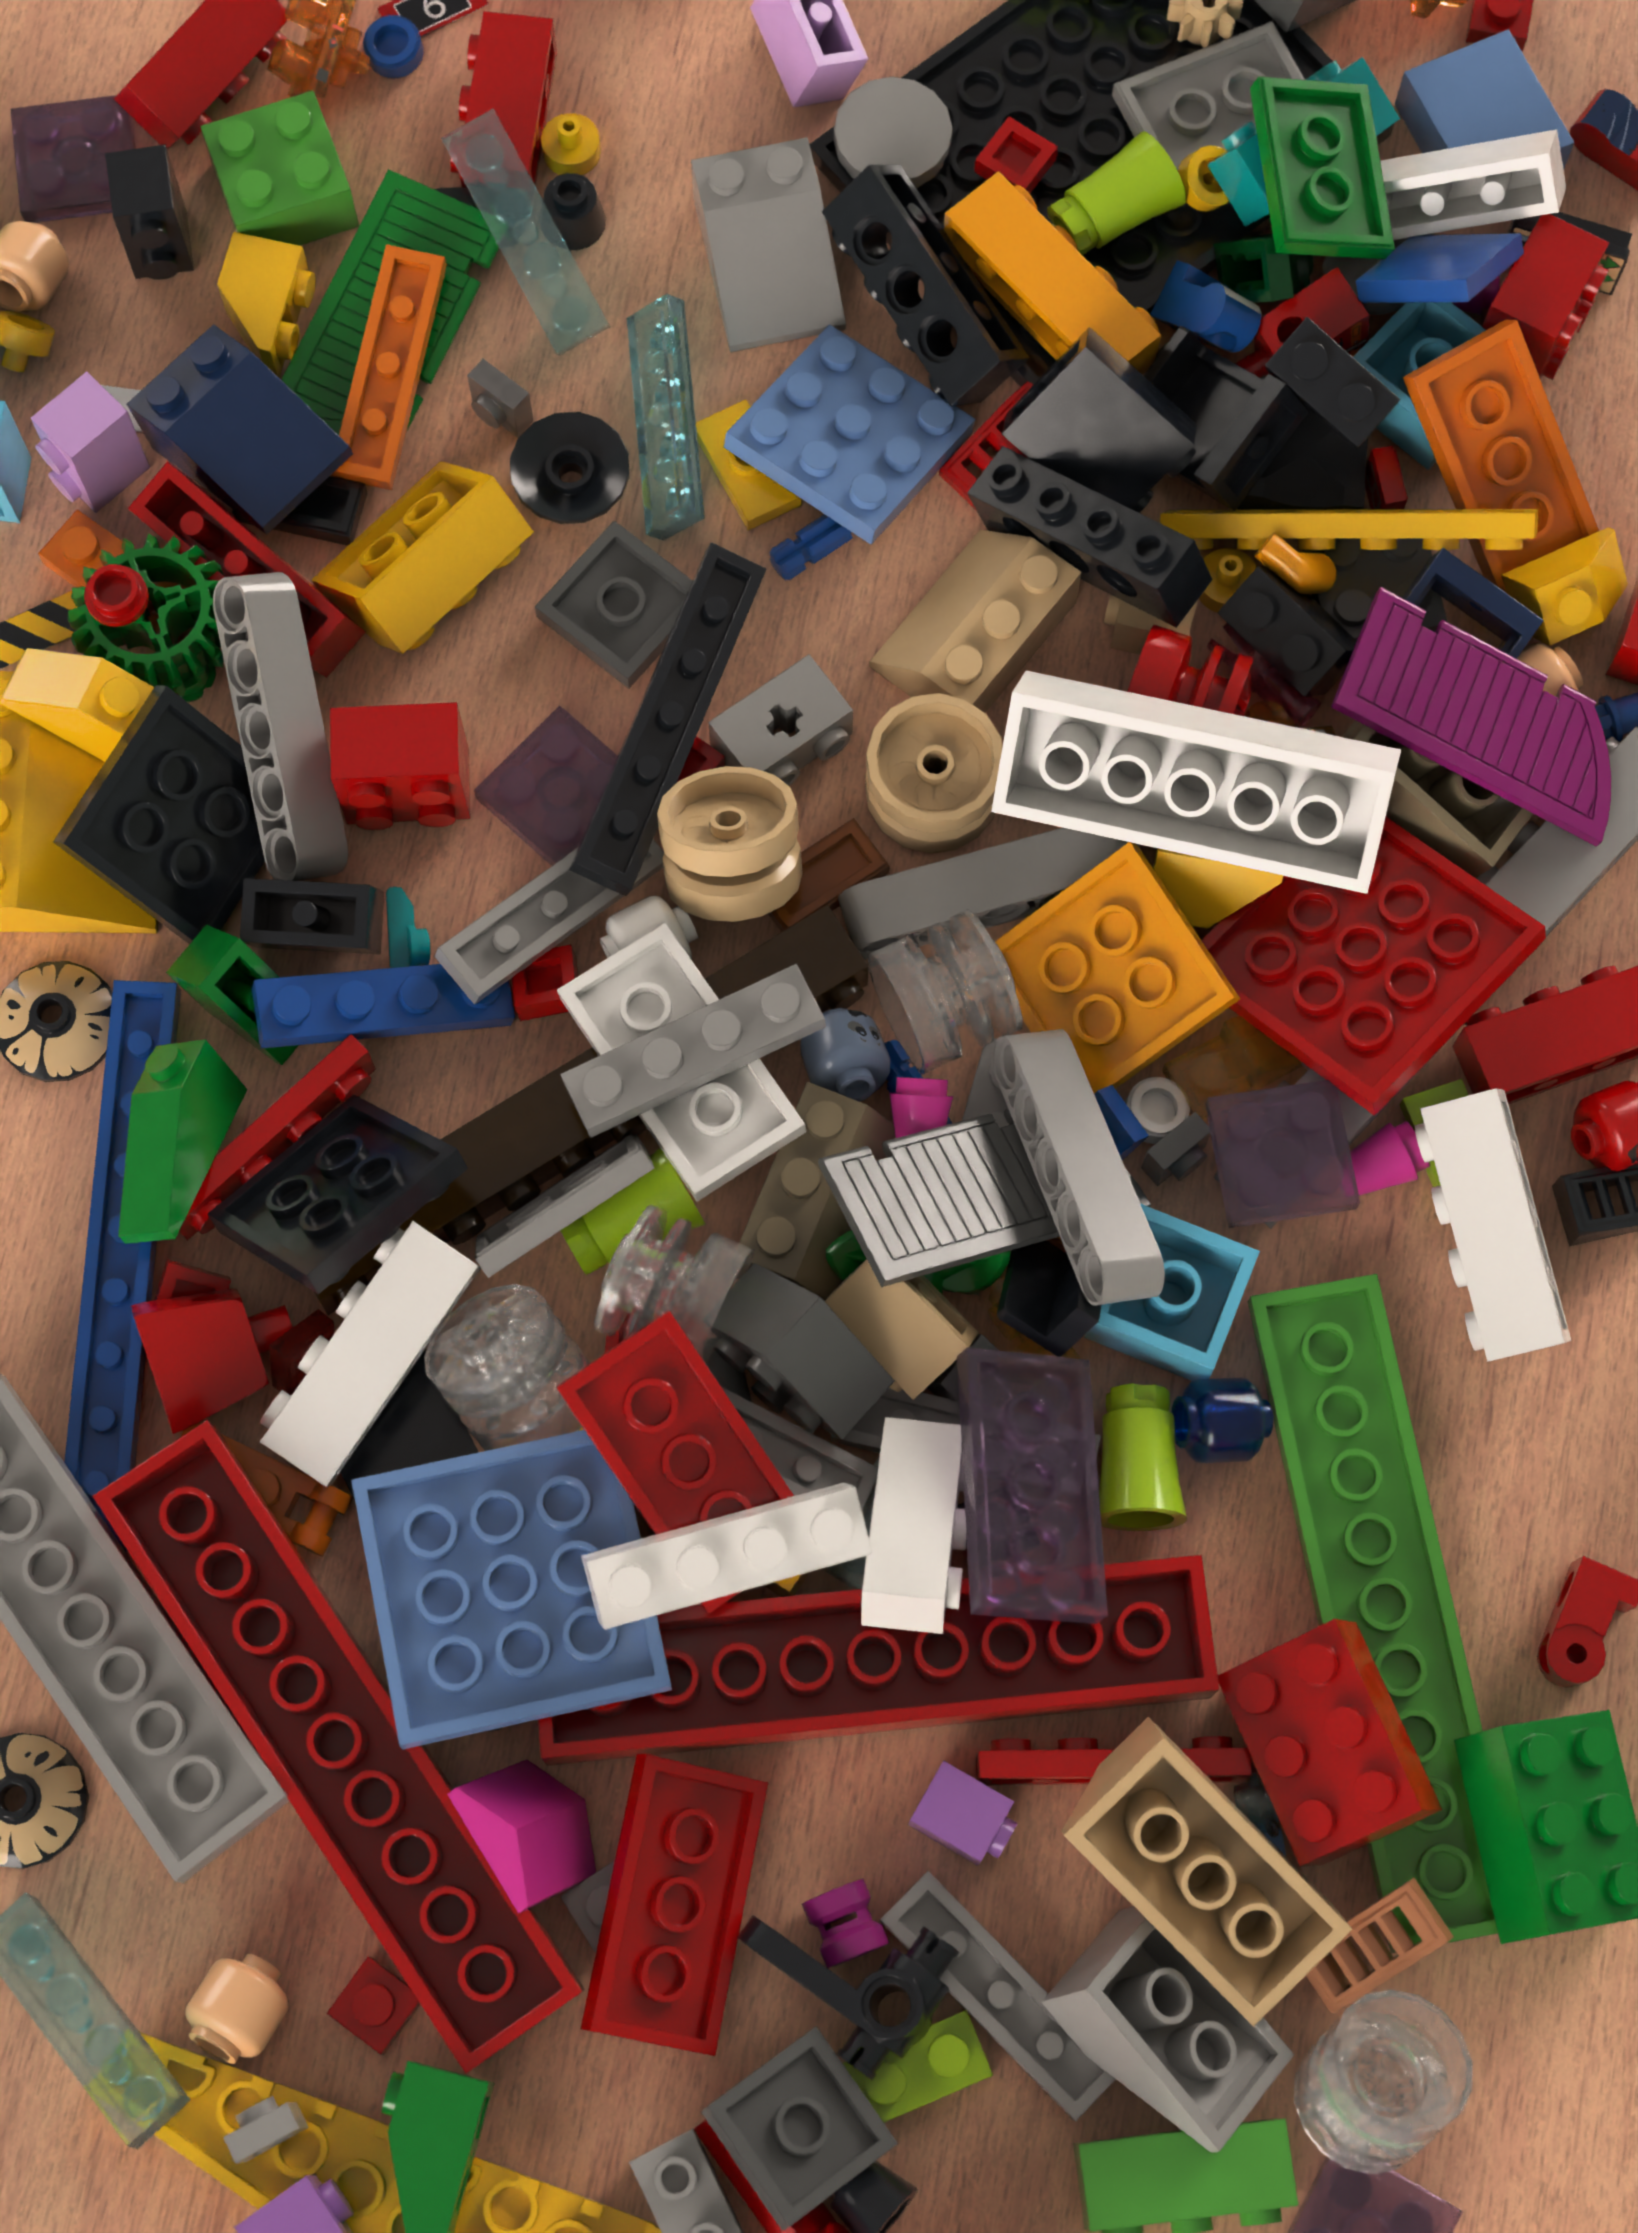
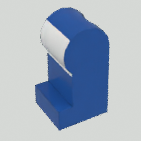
[1150,260,1261,353]

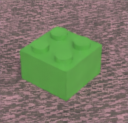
[200,90,359,246]

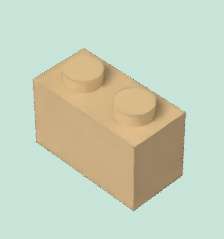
[825,1259,979,1400]

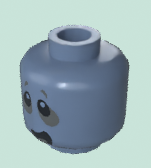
[800,1008,890,1102]

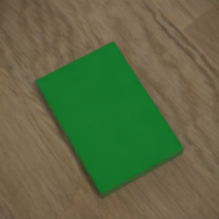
[1250,76,1395,259]

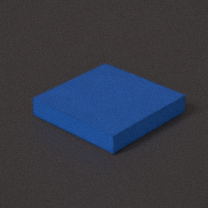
[1355,233,1524,303]

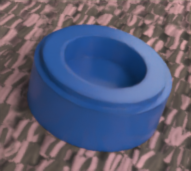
[363,15,424,78]

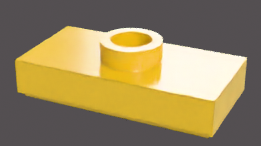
[693,399,801,531]

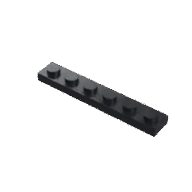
[569,542,766,896]

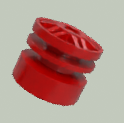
[1127,624,1254,716]

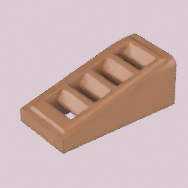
[1306,1878,1454,2013]

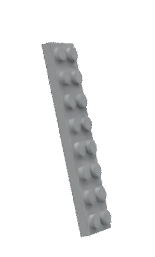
[0,1373,289,1883]

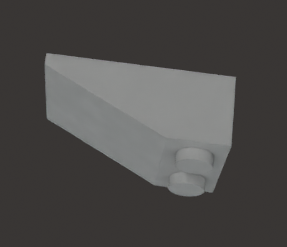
[691,137,846,352]
[1042,1906,1294,2153]

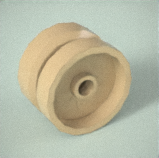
[865,693,1003,853]
[657,766,803,922]

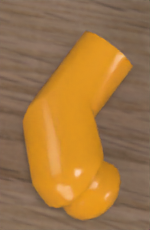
[1254,532,1337,594]

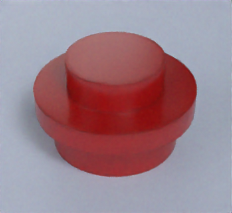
[84,564,149,627]

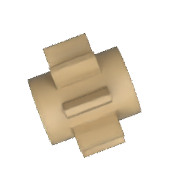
[1167,0,1243,48]

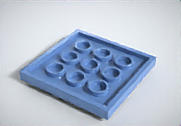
[352,1430,672,1749]

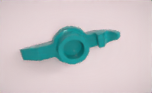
[386,887,431,968]

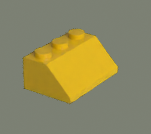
[311,461,534,654]

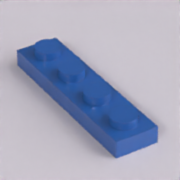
[251,964,515,1049]

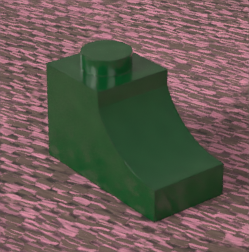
[1214,233,1314,302]

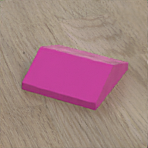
[447,1759,596,1913]

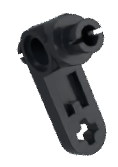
[737,1915,960,2081]

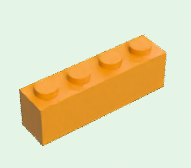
[944,171,1161,375]

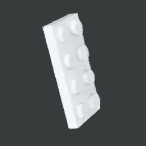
[557,922,806,1201]

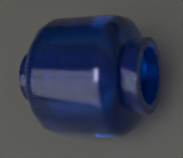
[1171,1378,1273,1463]

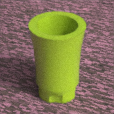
[1047,131,1186,255]
[560,1148,706,1275]
[1094,1383,1187,1531]

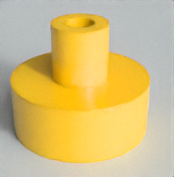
[541,113,601,175]
[1177,145,1229,211]
[0,311,55,372]
[1199,548,1257,612]

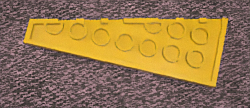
[90,2030,662,2233]

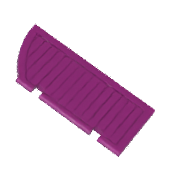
[1331,587,1611,846]

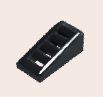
[1552,1164,1638,1246]

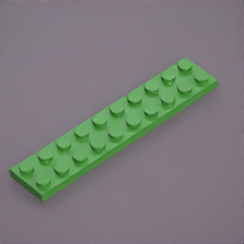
[1247,1274,1498,1953]

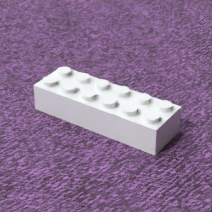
[991,670,1401,894]

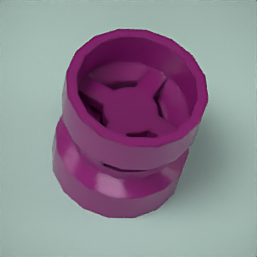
[802,1878,889,1969]

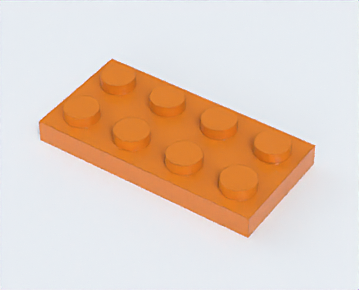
[1402,320,1599,592]

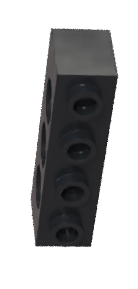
[822,164,1030,406]
[967,446,1213,628]

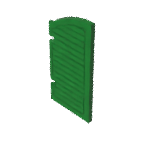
[281,169,510,435]

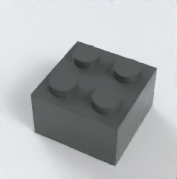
[702,1263,895,1440]

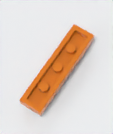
[332,244,447,490]

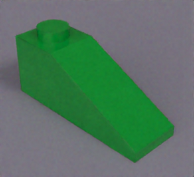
[118,1039,248,1244]
[382,2061,495,2233]

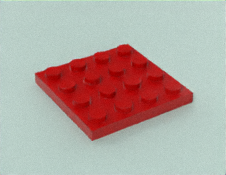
[1201,817,1546,1116]

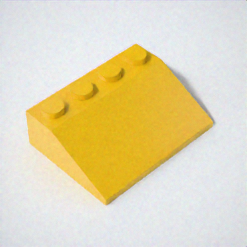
[0,671,158,934]

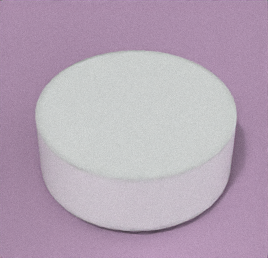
[1125,1077,1190,1144]

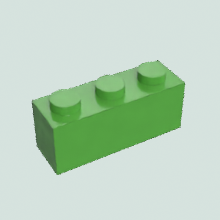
[1073,2118,1299,2233]

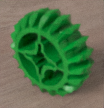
[68,533,224,696]

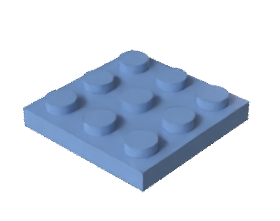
[724,324,976,545]

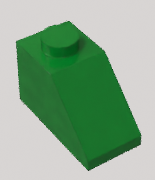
[166,925,299,1065]

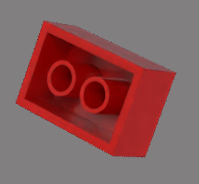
[1218,1619,1443,1867]

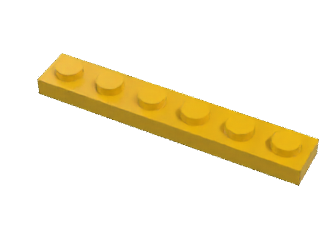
[1160,509,1538,550]

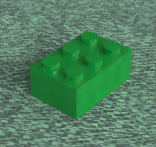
[1454,1710,1638,1944]

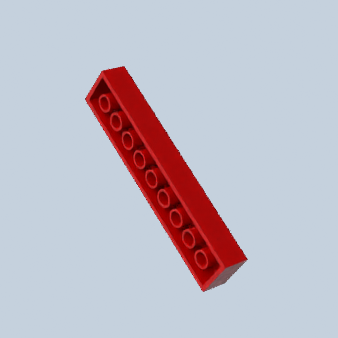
[93,1420,585,2074]
[538,1555,1220,1766]

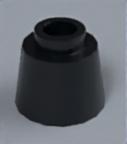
[541,173,606,251]
[830,2161,918,2233]

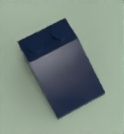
[126,324,354,535]

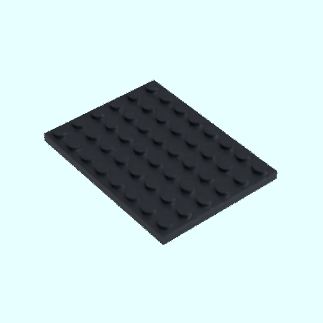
[809,0,1394,387]

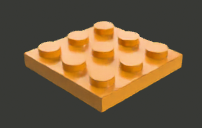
[979,842,1240,1094]

